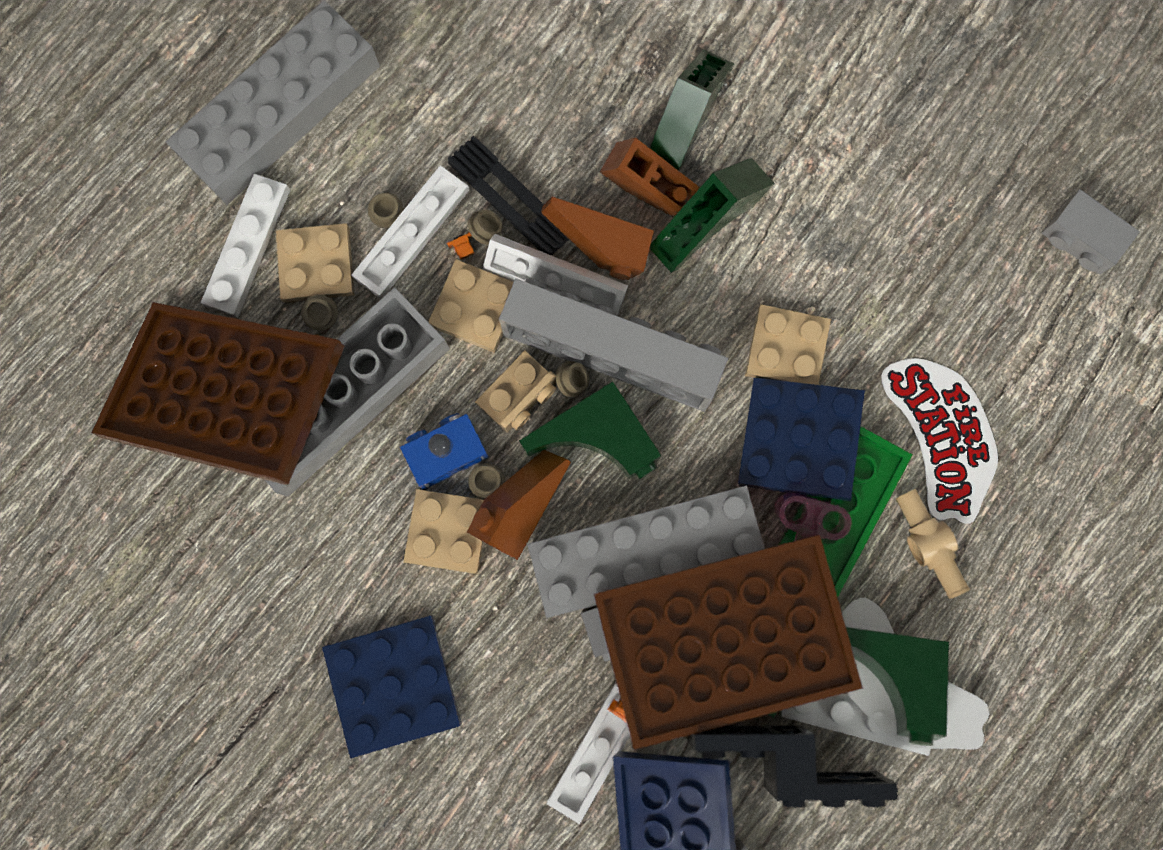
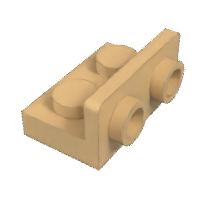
[475,350,557,433]

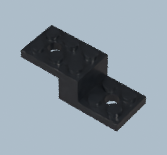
[688,725,898,808]

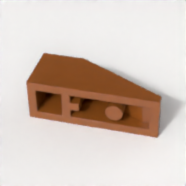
[600,137,700,218]
[541,196,654,280]
[467,450,571,560]

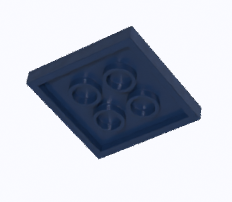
[738,378,865,501]
[322,615,462,759]
[613,751,736,850]

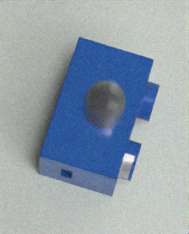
[400,413,489,490]

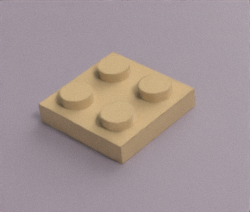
[276,223,355,303]
[428,259,514,353]
[745,304,831,385]
[403,489,484,574]

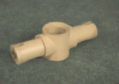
[896,489,970,599]

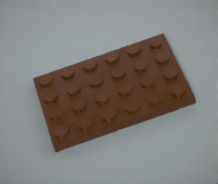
[91,302,345,485]
[594,535,863,750]

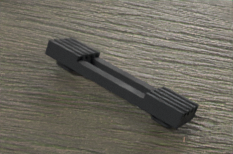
[448,135,569,256]

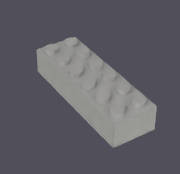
[165,0,380,205]
[499,278,728,412]
[265,287,450,497]
[527,485,765,618]

